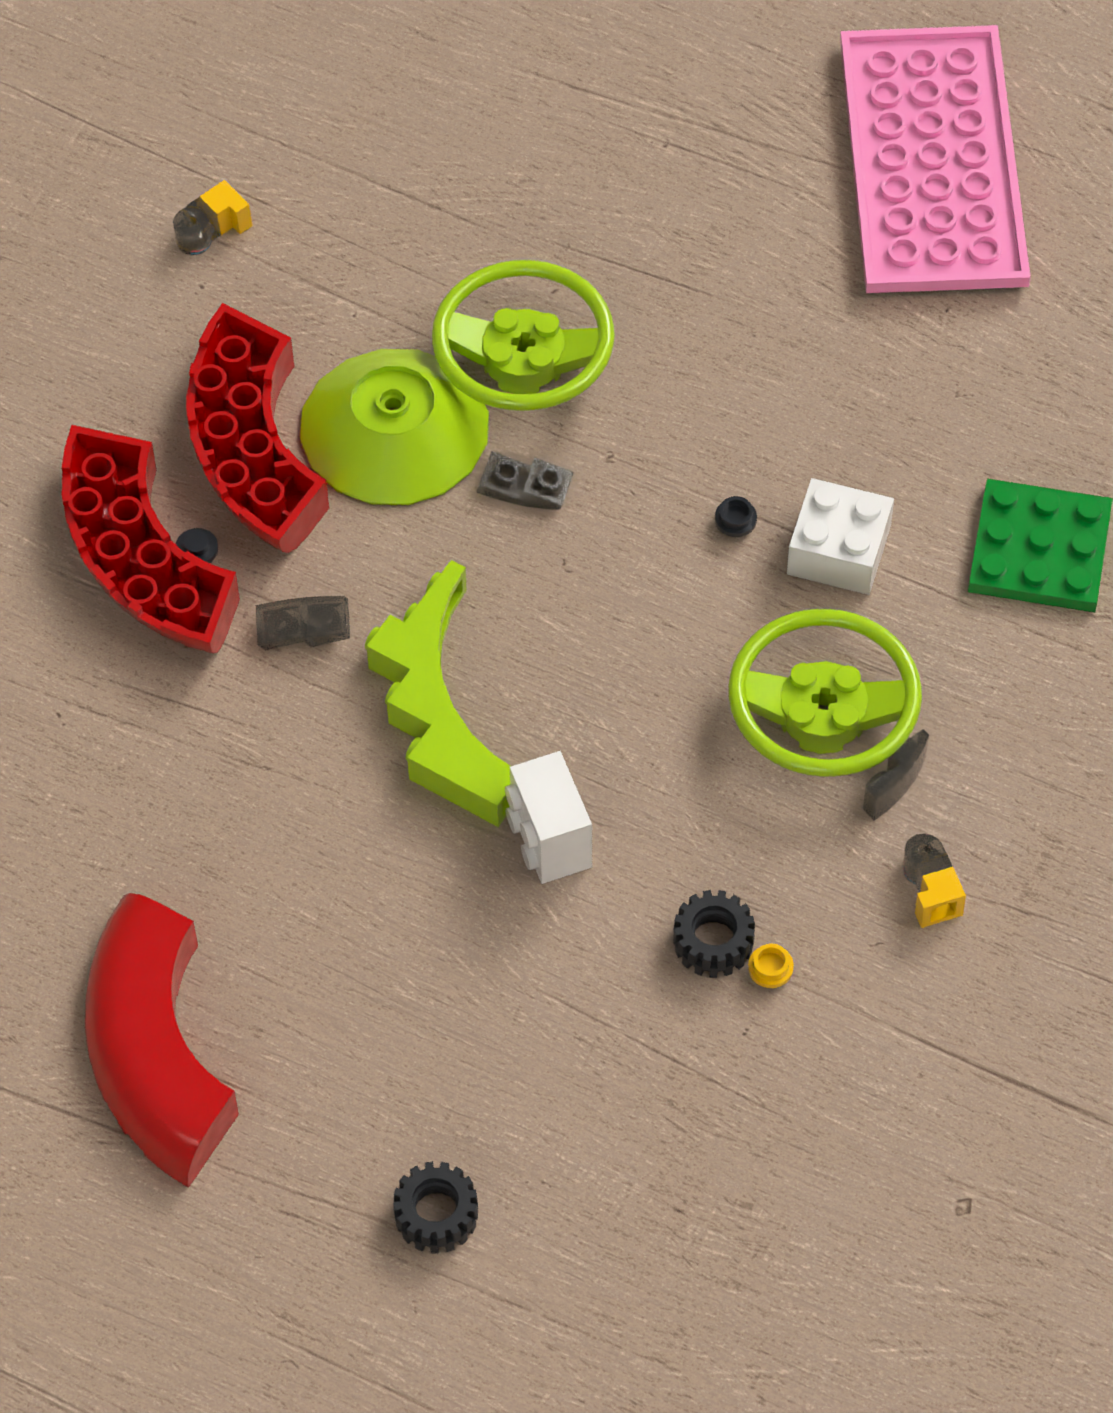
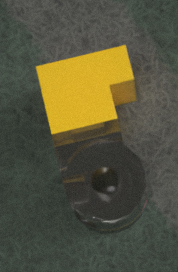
[173,180,253,255]
[902,833,966,928]

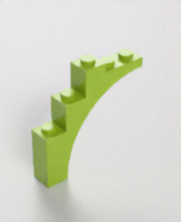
[365,560,511,827]

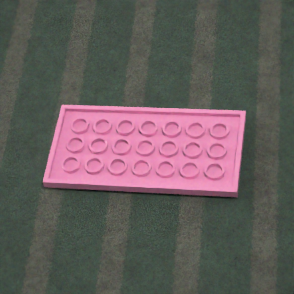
[840,25,1030,293]

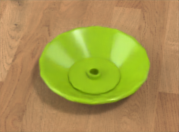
[300,349,489,505]

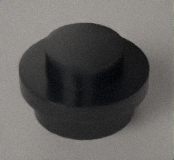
[715,496,757,537]
[176,528,218,563]

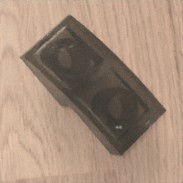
[476,451,574,510]
[256,596,350,651]
[863,729,929,821]

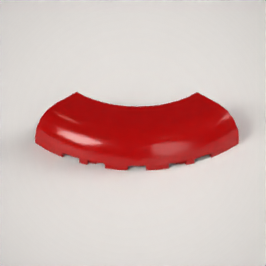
[186,303,329,553]
[61,425,240,654]
[85,893,239,1188]

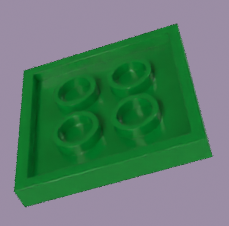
[968,478,1113,613]

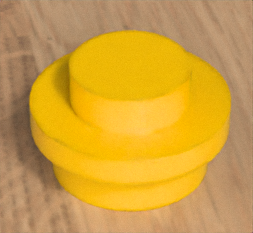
[748,943,794,988]

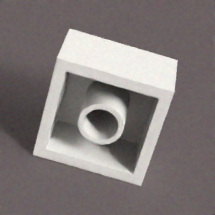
[787,478,894,595]
[505,751,592,884]

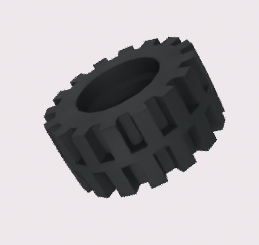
[673,890,755,978]
[393,1161,478,1253]

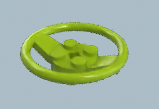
[432,260,615,411]
[728,609,922,777]

